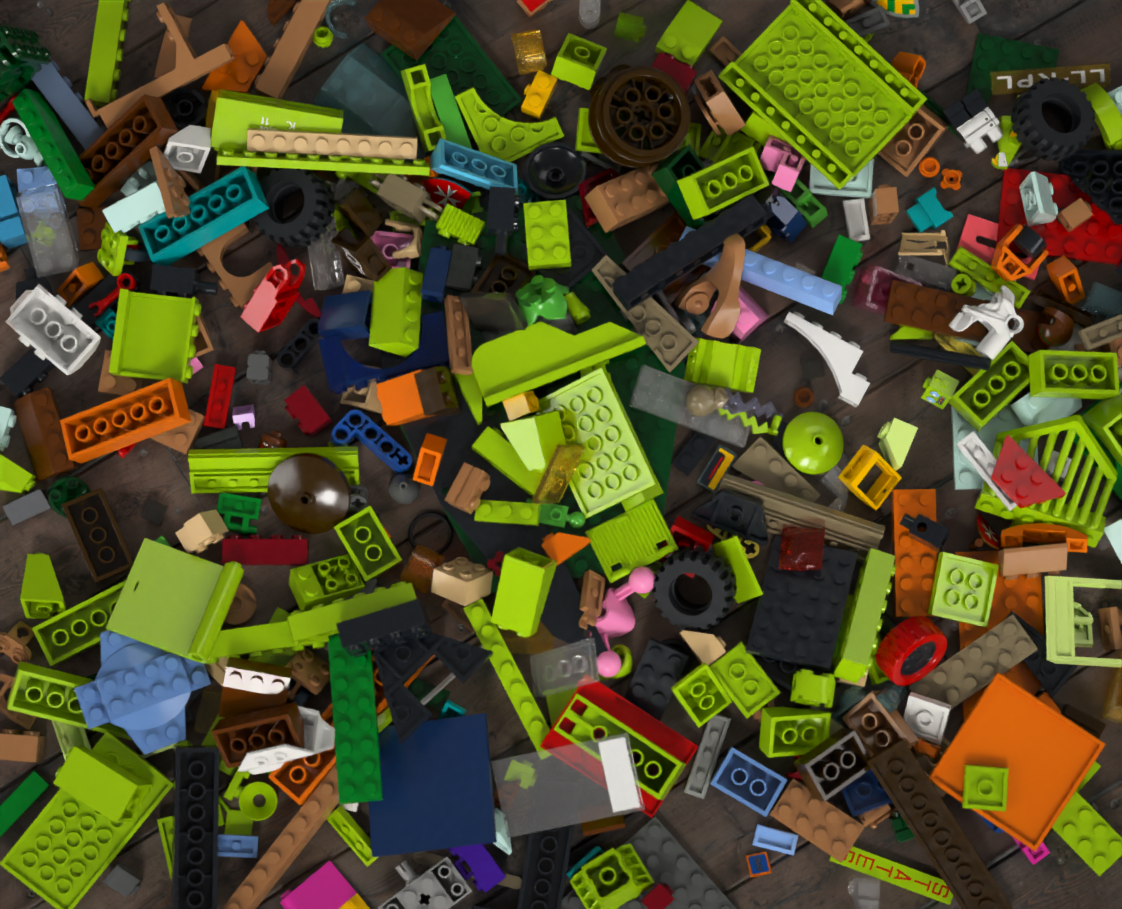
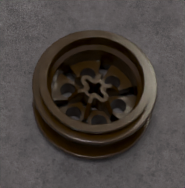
[588,66,690,168]

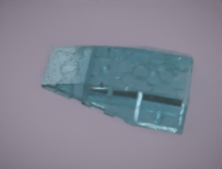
[312,43,433,162]

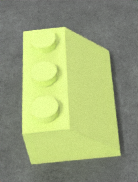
[877,418,918,471]

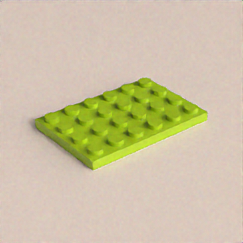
[536,367,658,519]

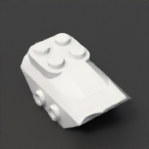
[5,284,101,375]
[238,706,335,774]

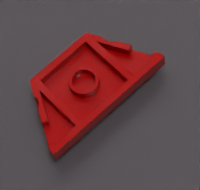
[991,435,1066,509]

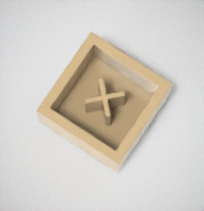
[431,557,493,606]

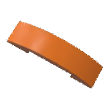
[1001,523,1088,553]

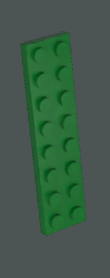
[328,633,383,805]

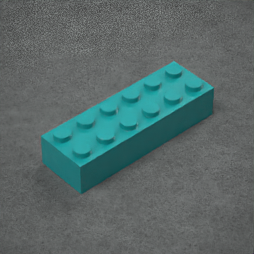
[138,166,269,266]

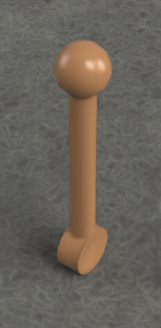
[869,807,898,829]

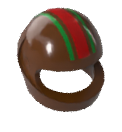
[1038,307,1074,347]

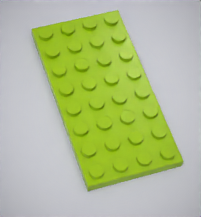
[0,730,173,909]

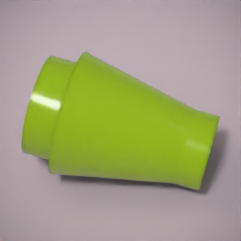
[564,292,590,325]

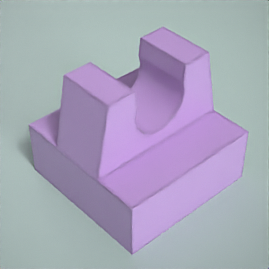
[232,404,255,430]

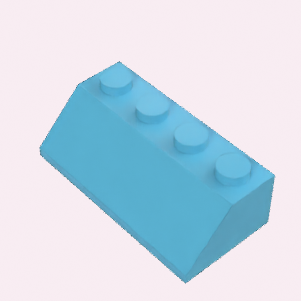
[430,138,518,194]

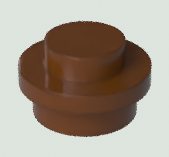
[793,387,814,408]

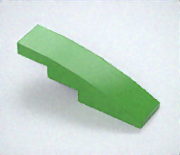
[430,74,472,149]

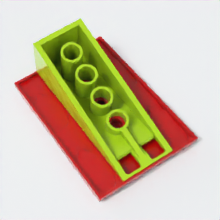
[540,674,699,818]

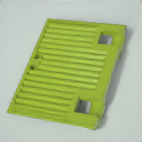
[585,498,679,583]

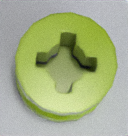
[951,274,977,297]

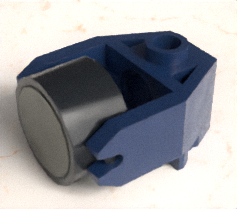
[755,184,807,242]

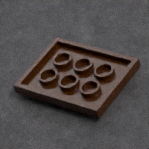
[619,212,708,308]

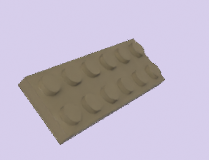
[909,614,1038,709]

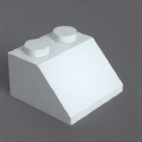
[163,125,211,173]

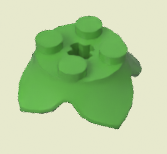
[516,275,570,328]

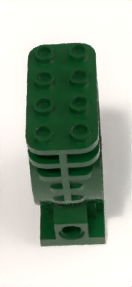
[0,23,52,103]

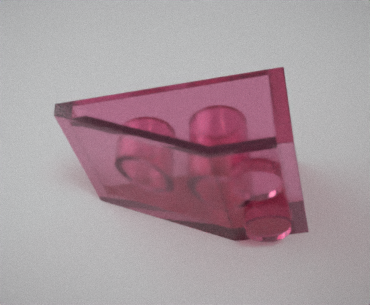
[851,265,925,316]

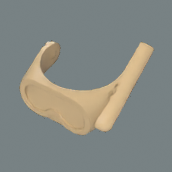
[385,219,423,259]

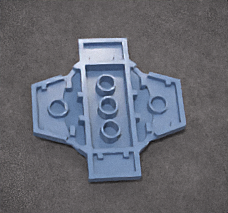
[74,630,211,755]

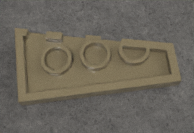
[731,436,821,502]

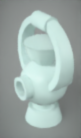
[0,117,47,167]

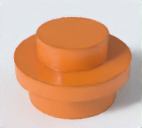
[919,157,940,178]

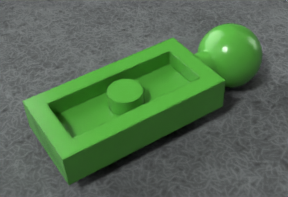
[526,498,585,528]

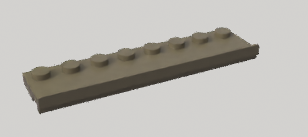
[718,473,885,563]

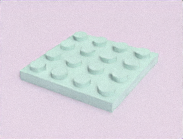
[951,404,1038,490]

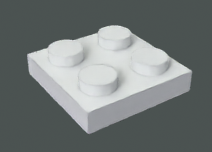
[903,692,952,745]

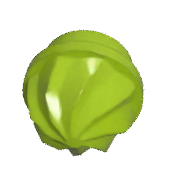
[313,27,334,49]

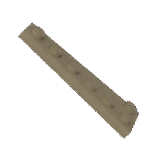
[592,255,699,372]

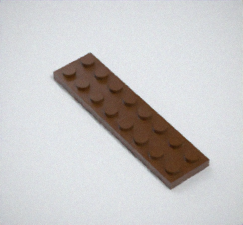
[883,280,1049,354]

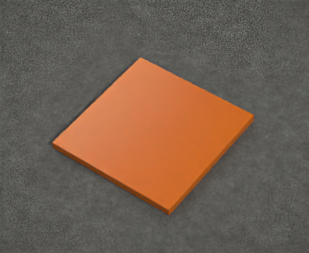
[928,672,1106,852]

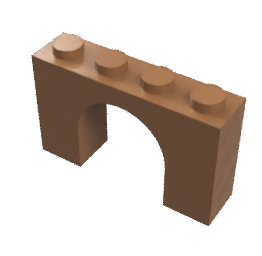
[196,223,277,310]

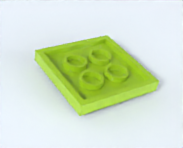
[928,552,999,627]

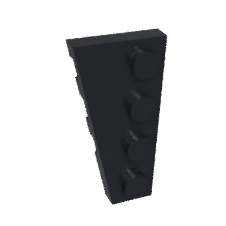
[1003,611,1078,698]

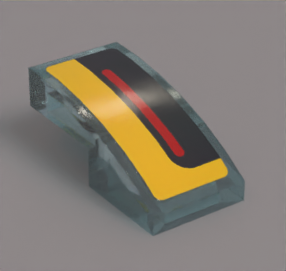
[697,444,737,493]

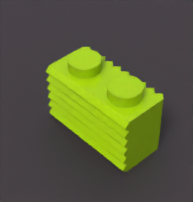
[436,204,485,247]

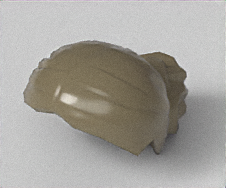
[685,385,729,417]

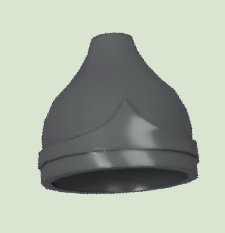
[388,473,421,504]

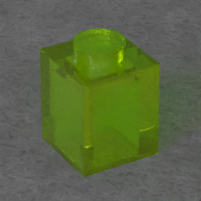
[614,12,647,42]

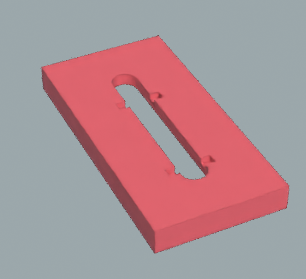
[955,214,1040,281]

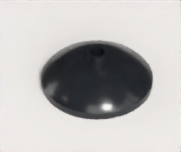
[524,142,587,200]

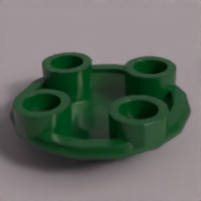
[49,476,90,518]

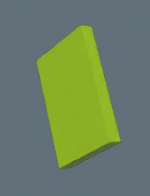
[709,642,781,719]

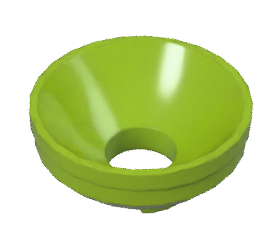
[239,782,278,821]

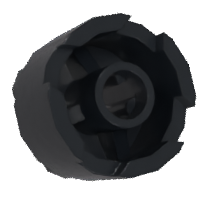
[165,88,208,131]

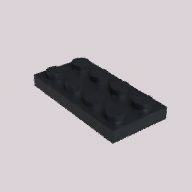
[624,637,690,721]

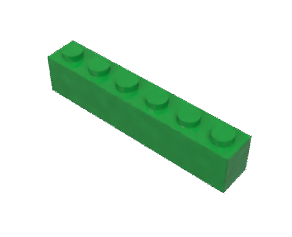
[12,89,95,201]

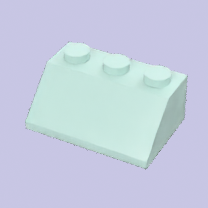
[1011,392,1082,437]

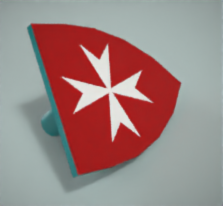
[423,177,472,210]

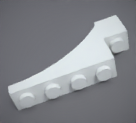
[784,311,870,407]

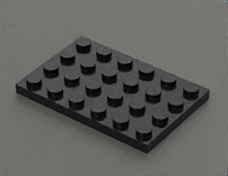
[746,535,858,672]

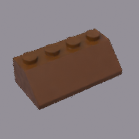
[13,387,78,482]
[211,702,305,769]

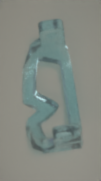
[326,0,356,38]

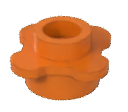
[940,168,962,190]

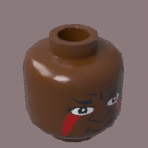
[258,430,288,448]

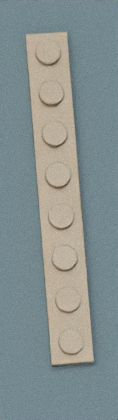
[247,128,417,160]

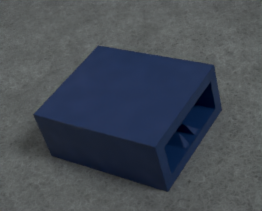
[318,290,373,343]

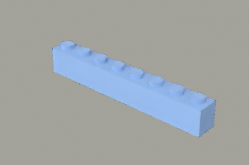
[679,226,842,315]

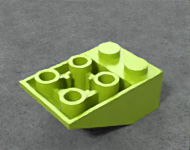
[289,554,365,612]

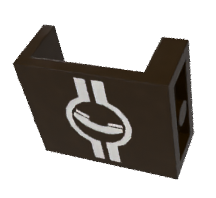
[331,227,392,282]

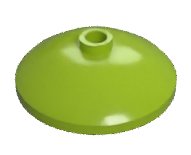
[782,412,844,475]

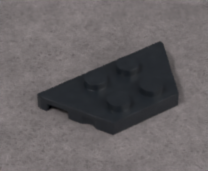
[690,487,768,546]

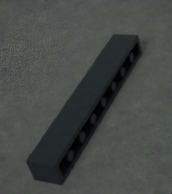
[612,195,767,312]
[0,265,142,398]

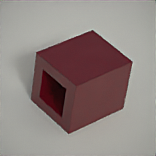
[641,882,674,909]

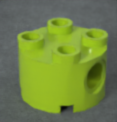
[790,669,836,708]

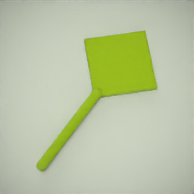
[218,795,253,835]

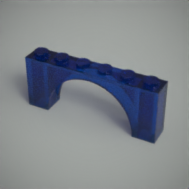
[318,311,450,394]

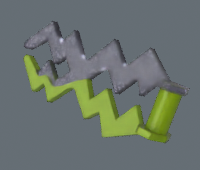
[718,387,784,436]

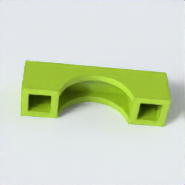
[401,64,447,152]

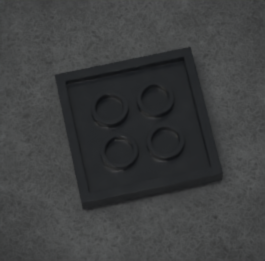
[520,208,609,289]

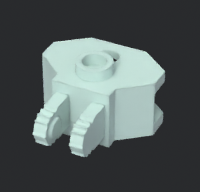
[121,161,157,196]

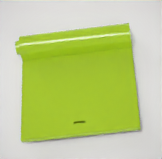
[106,538,244,663]

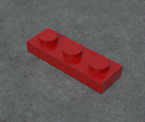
[204,364,236,429]

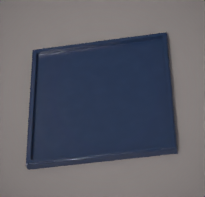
[368,713,497,858]

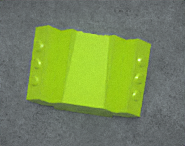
[684,338,761,393]
[570,843,655,909]

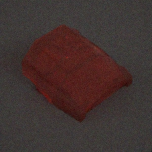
[779,527,825,571]

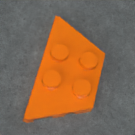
[202,20,268,93]

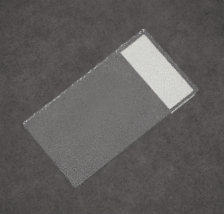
[491,733,644,838]

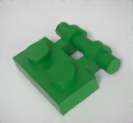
[217,492,262,535]

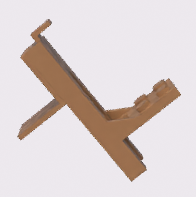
[85,2,236,129]

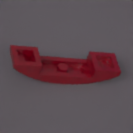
[277,244,321,320]

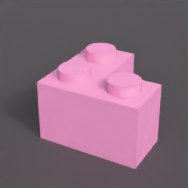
[759,135,806,192]

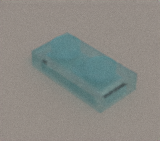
[876,680,908,713]

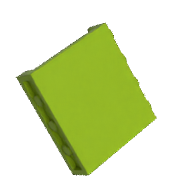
[109,289,201,384]

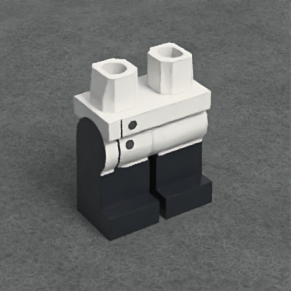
[942,88,1003,154]

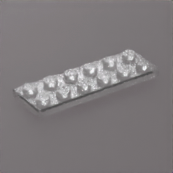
[629,365,756,448]

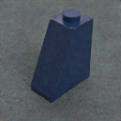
[421,245,452,304]

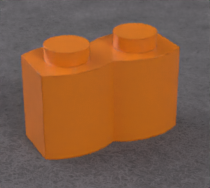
[892,51,926,89]

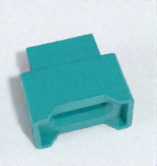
[905,187,953,233]

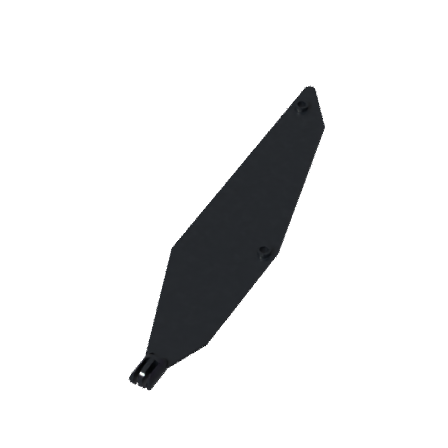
[381,350,608,658]

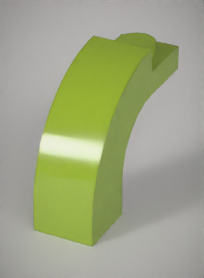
[1080,82,1122,150]

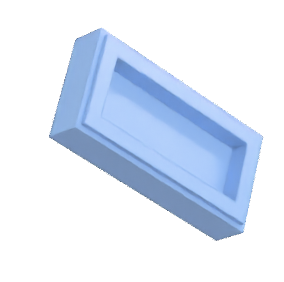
[752,824,799,855]

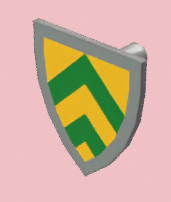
[870,0,919,18]

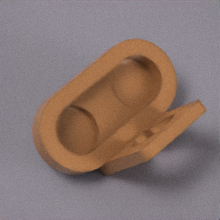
[0,621,35,664]

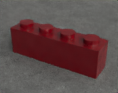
[222,535,309,566]

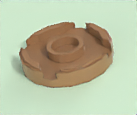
[224,584,257,625]

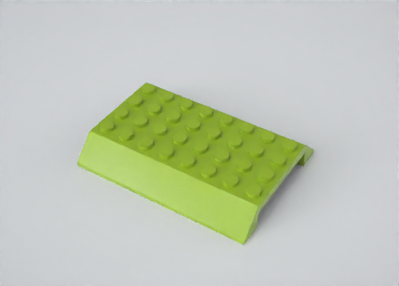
[718,0,927,190]

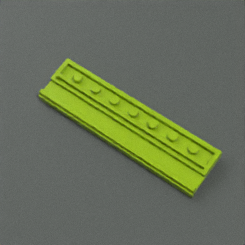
[188,446,360,493]

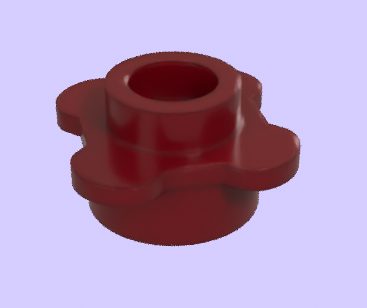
[487,551,505,577]

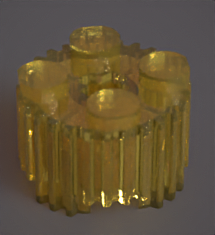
[511,29,547,75]

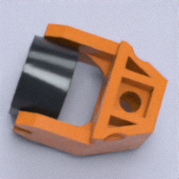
[990,224,1049,281]

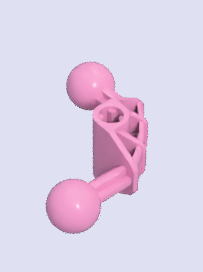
[590,566,656,677]

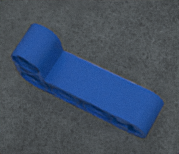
[331,409,412,474]

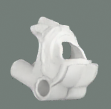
[949,285,1024,361]

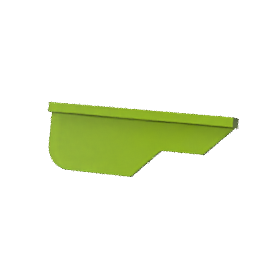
[472,321,647,407]

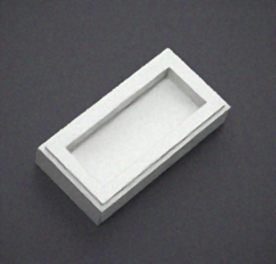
[843,198,870,242]

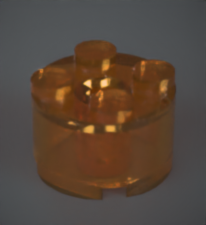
[400,544,446,594]

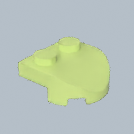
[1074,602,1093,648]

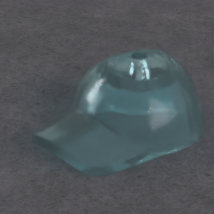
[831,686,869,721]

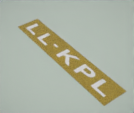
[991,63,1111,95]

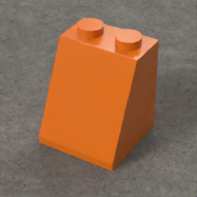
[376,369,435,426]

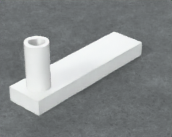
[956,431,1018,511]

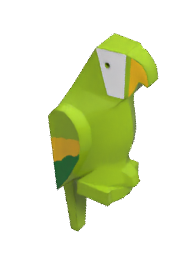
[991,95,1022,170]

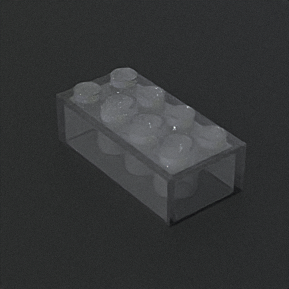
[16,183,81,277]

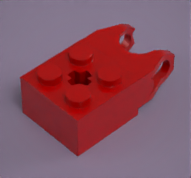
[240,258,305,333]

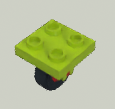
[97,222,149,276]

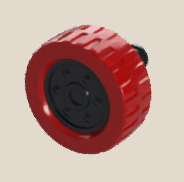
[876,611,947,686]

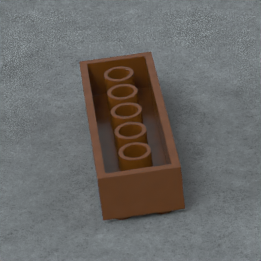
[77,94,178,208]

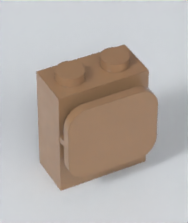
[694,69,746,136]

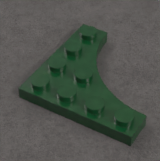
[965,33,1059,105]

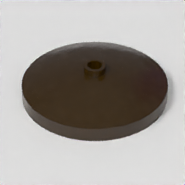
[268,453,351,534]

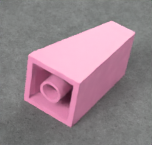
[710,286,769,344]

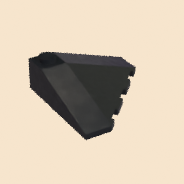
[1058,150,1122,225]

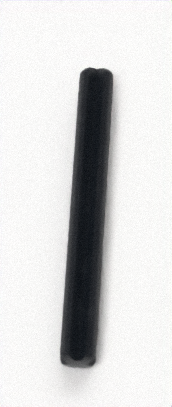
[890,341,991,371]

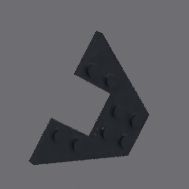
[373,632,494,745]

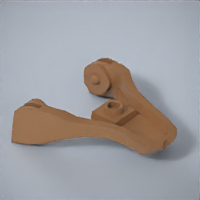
[673,233,745,338]

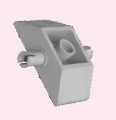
[378,857,472,909]

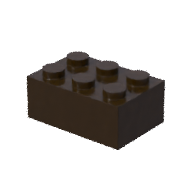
[793,728,871,801]

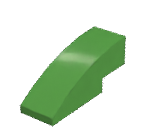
[769,173,828,229]

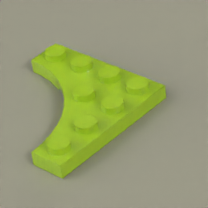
[454,87,564,162]

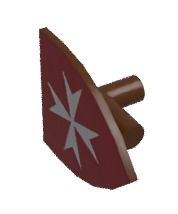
[968,513,1005,551]

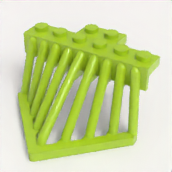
[974,415,1118,548]

